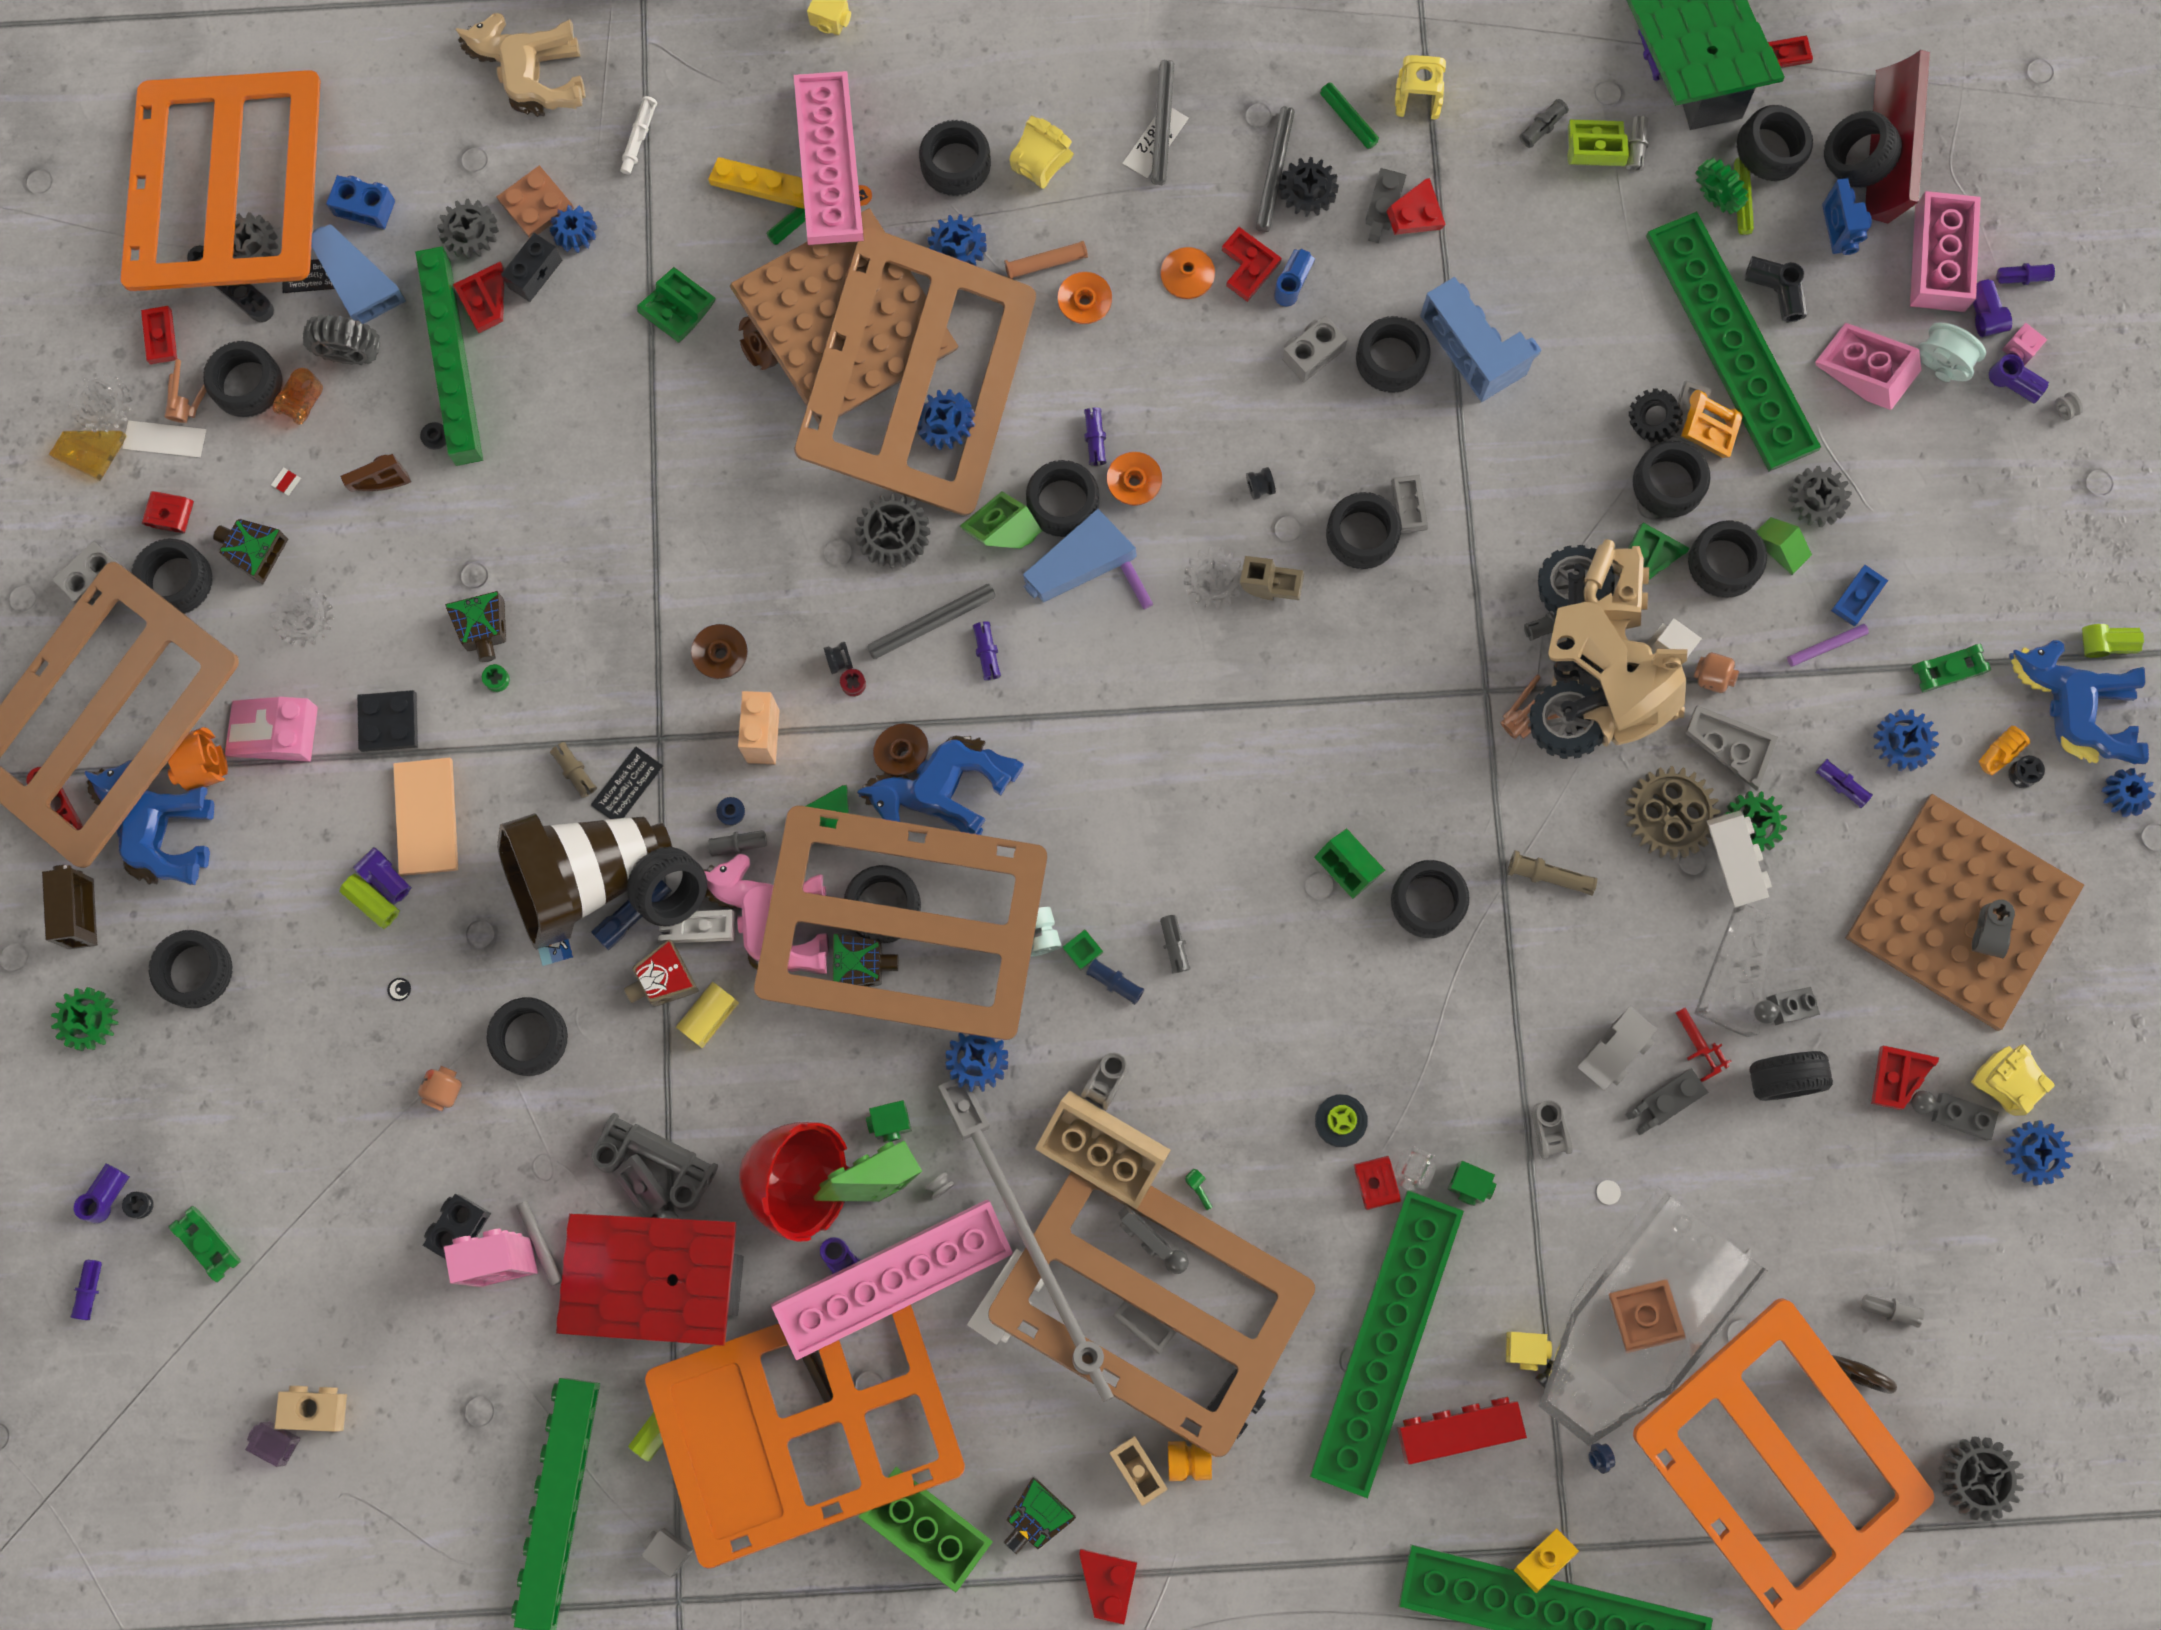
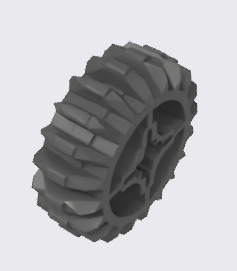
[303,314,380,365]
[855,493,931,569]
[1938,1436,2025,1521]

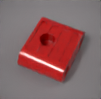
[142,491,194,534]
[1354,1156,1401,1210]

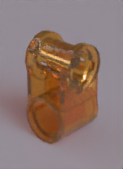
[273,368,323,425]

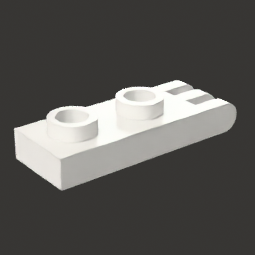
[658,910,736,943]

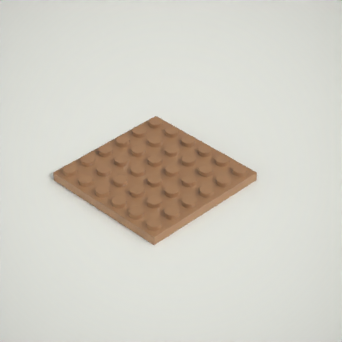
[730,208,959,424]
[1845,794,2084,1031]

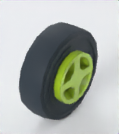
[1315,1094,1368,1147]

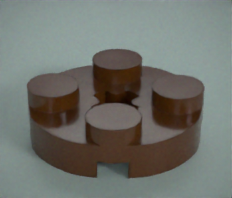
[739,316,778,370]

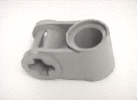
[1080,1052,1127,1111]
[1532,1100,1572,1159]

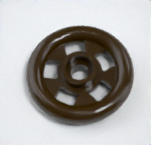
[1832,1355,1897,1394]

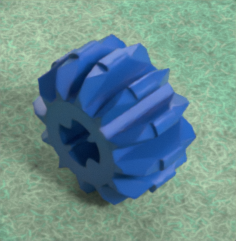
[550,205,597,253]
[2101,768,2156,817]

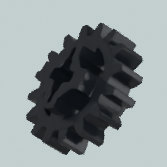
[1279,157,1339,217]

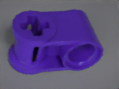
[820,1237,860,1274]

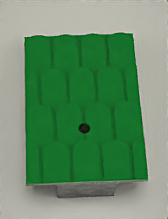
[1626,0,1785,130]

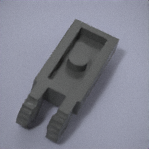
[1625,1068,1709,1135]

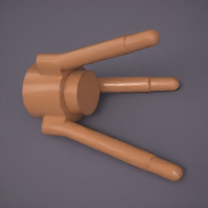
[164,359,207,423]
[1500,675,1561,739]

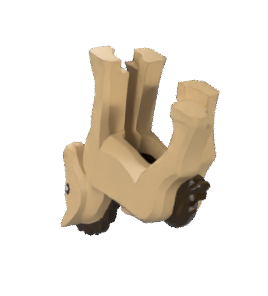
[456,13,586,117]

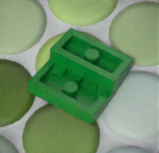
[637,267,716,343]

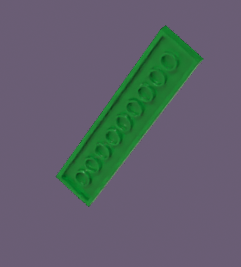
[1646,211,1821,472]
[1309,1190,1464,1499]
[1398,1544,1713,1630]

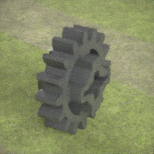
[437,198,499,259]
[233,212,278,259]
[1788,466,1852,527]

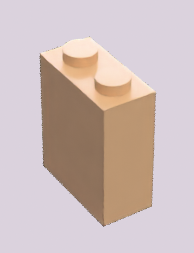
[738,691,780,765]

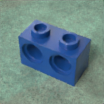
[326,175,395,229]

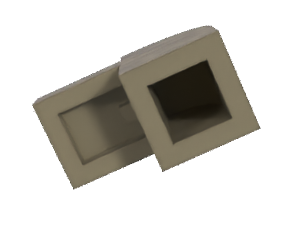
[1240,556,1304,601]

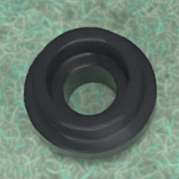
[420,422,446,450]

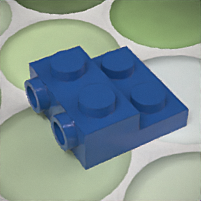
[1822,178,1872,255]

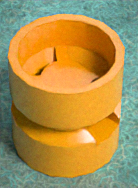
[1168,1441,1212,1481]

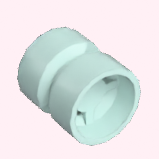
[1031,907,1062,957]

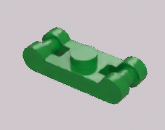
[1912,643,1992,693]
[169,1205,241,1283]

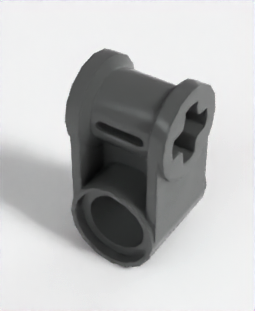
[1972,899,2015,959]

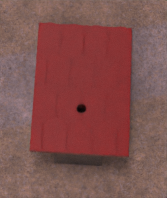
[556,1213,744,1346]

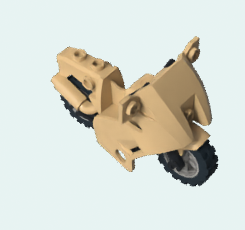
[1530,539,1688,759]

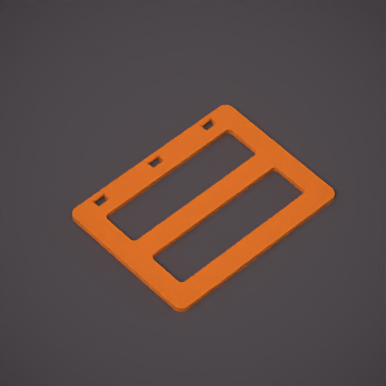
[120,70,321,291]
[1633,1298,1934,1630]

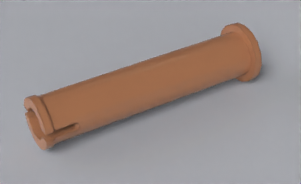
[1004,241,1088,279]

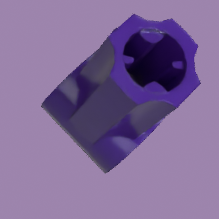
[1973,279,2013,337]
[1989,354,2049,404]
[353,847,412,905]
[74,1163,130,1224]

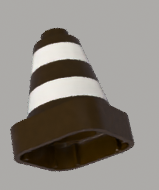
[497,813,672,950]

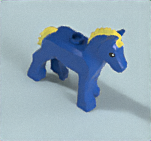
[2009,640,2149,765]

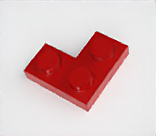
[1222,227,1282,302]

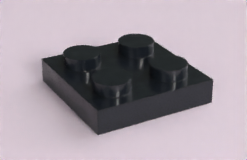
[357,690,418,752]

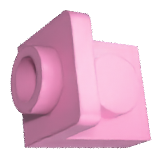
[2002,323,2048,366]

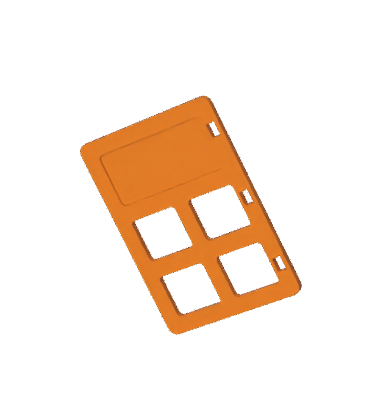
[645,1305,965,1569]

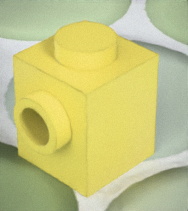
[807,0,851,35]
[1505,1332,1552,1371]

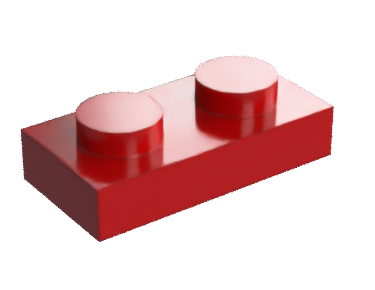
[141,305,178,365]

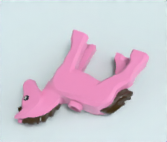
[703,854,829,975]

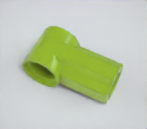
[2082,624,2144,658]

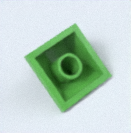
[960,491,1042,549]

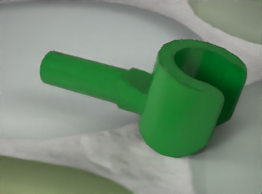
[1185,1169,1213,1211]

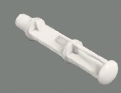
[620,96,657,175]

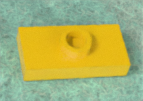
[1514,1528,1579,1593]

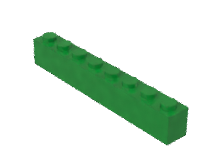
[415,246,484,466]
[511,1378,600,1630]

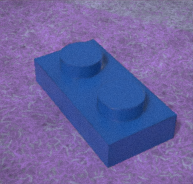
[1831,565,1889,627]

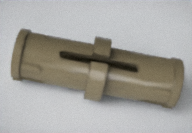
[550,742,597,798]

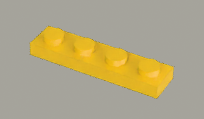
[708,157,805,209]

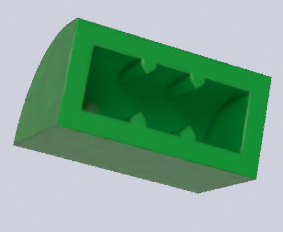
[1314,828,1385,899]

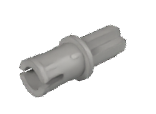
[1626,116,1649,172]
[1861,1293,1924,1328]

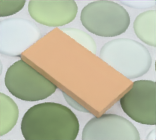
[393,758,458,876]

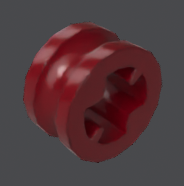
[840,669,866,697]

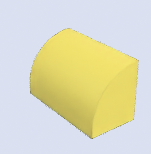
[676,982,739,1048]

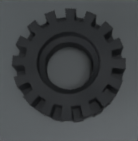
[1628,388,1683,443]

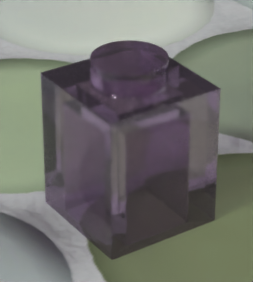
[245,1422,301,1467]

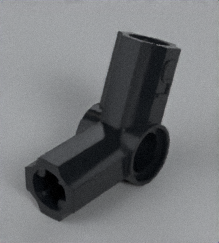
[1744,256,1807,323]

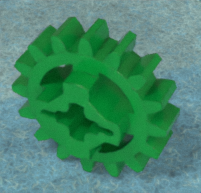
[1695,158,1748,214]
[1723,791,1787,853]
[51,987,118,1051]

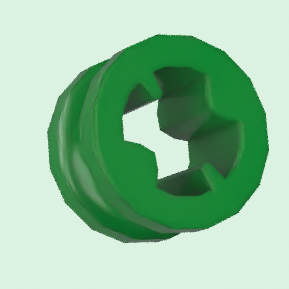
[481,664,510,692]

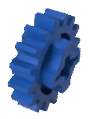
[928,214,987,266]
[917,389,975,450]
[1873,709,1939,772]
[945,1033,1008,1092]
[2003,1120,2073,1186]

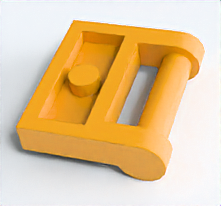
[1681,390,1743,458]

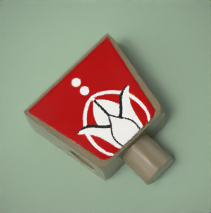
[624,939,699,1007]

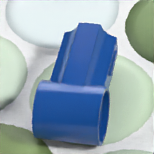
[1274,249,1315,307]

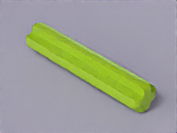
[1734,157,1754,235]

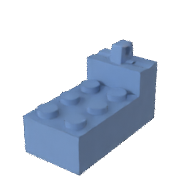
[1420,277,1541,403]

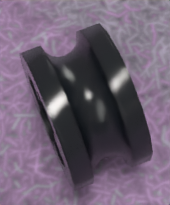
[122,1191,154,1219]

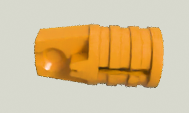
[1979,725,2030,775]

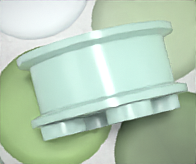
[1917,323,1986,382]

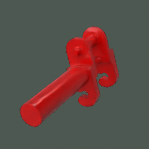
[1676,1007,1732,1082]

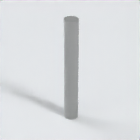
[516,1201,562,1286]

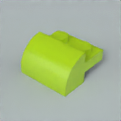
[1567,119,1629,166]

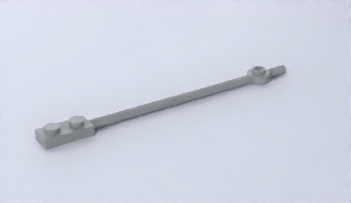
[938,1078,1114,1402]

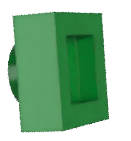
[1063,929,1103,971]

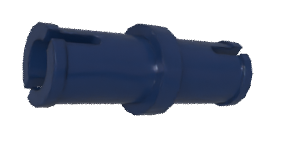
[1086,959,1145,1005]

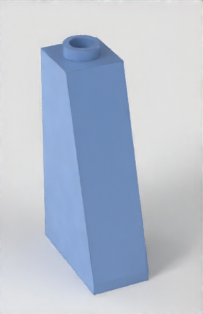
[311,224,406,324]
[1023,509,1137,602]

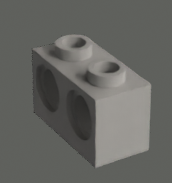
[1282,315,1347,383]
[52,541,119,605]

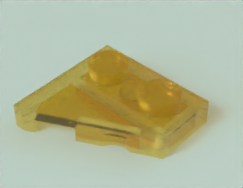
[49,431,127,481]

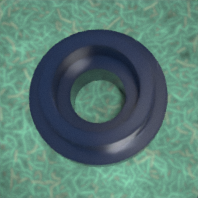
[716,797,745,826]
[1588,1443,1616,1474]

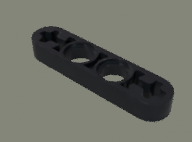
[187,245,274,322]

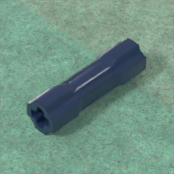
[591,880,672,950]

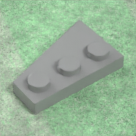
[1685,705,1778,791]

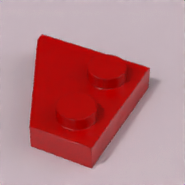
[1387,178,1446,235]
[453,261,505,333]
[1871,1045,1939,1110]
[1079,1549,1137,1625]

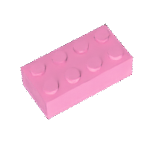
[1910,191,1981,312]
[444,1229,538,1287]

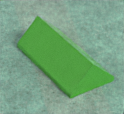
[859,1467,993,1593]

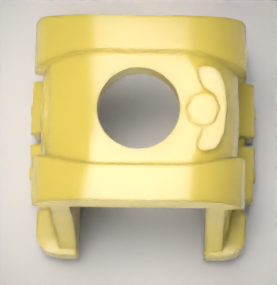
[1395,55,1446,120]
[1009,115,1074,189]
[1971,1044,2055,1116]

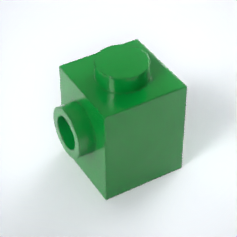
[866,1100,912,1143]
[1447,1161,1497,1206]

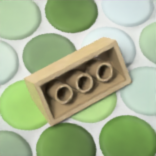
[1035,1091,1171,1209]

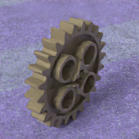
[1624,766,1721,860]

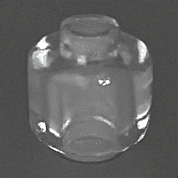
[1394,1146,1437,1192]

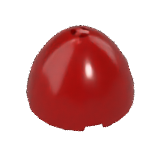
[739,1122,850,1242]

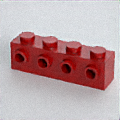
[1397,1397,1527,1465]

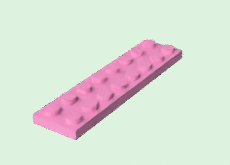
[794,71,864,245]
[771,1199,1013,1360]

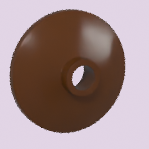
[691,624,748,679]
[873,723,929,776]

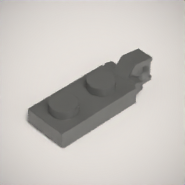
[1365,168,1407,243]

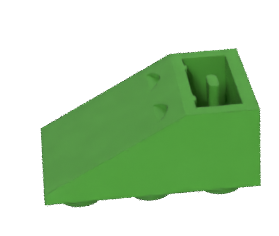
[814,1141,922,1202]

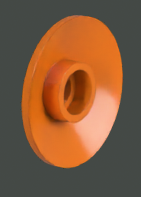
[1161,247,1215,299]
[1058,272,1112,324]
[1107,452,1162,506]

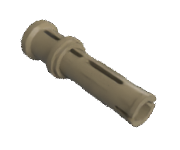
[1507,850,1598,896]

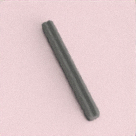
[1151,60,1175,186]
[1256,106,1295,232]
[867,584,995,659]

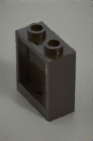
[42,865,98,949]

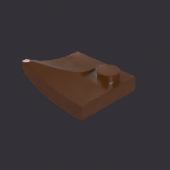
[340,453,411,492]

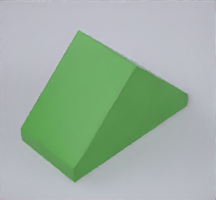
[1756,517,1812,575]

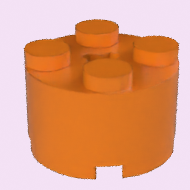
[168,727,228,791]

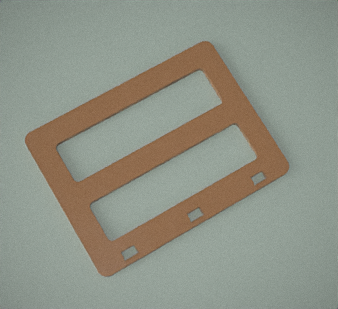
[794,227,1036,516]
[0,562,239,868]
[754,806,1048,1040]
[988,1171,1315,1457]

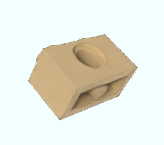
[275,1386,347,1432]
[1109,1435,1168,1506]

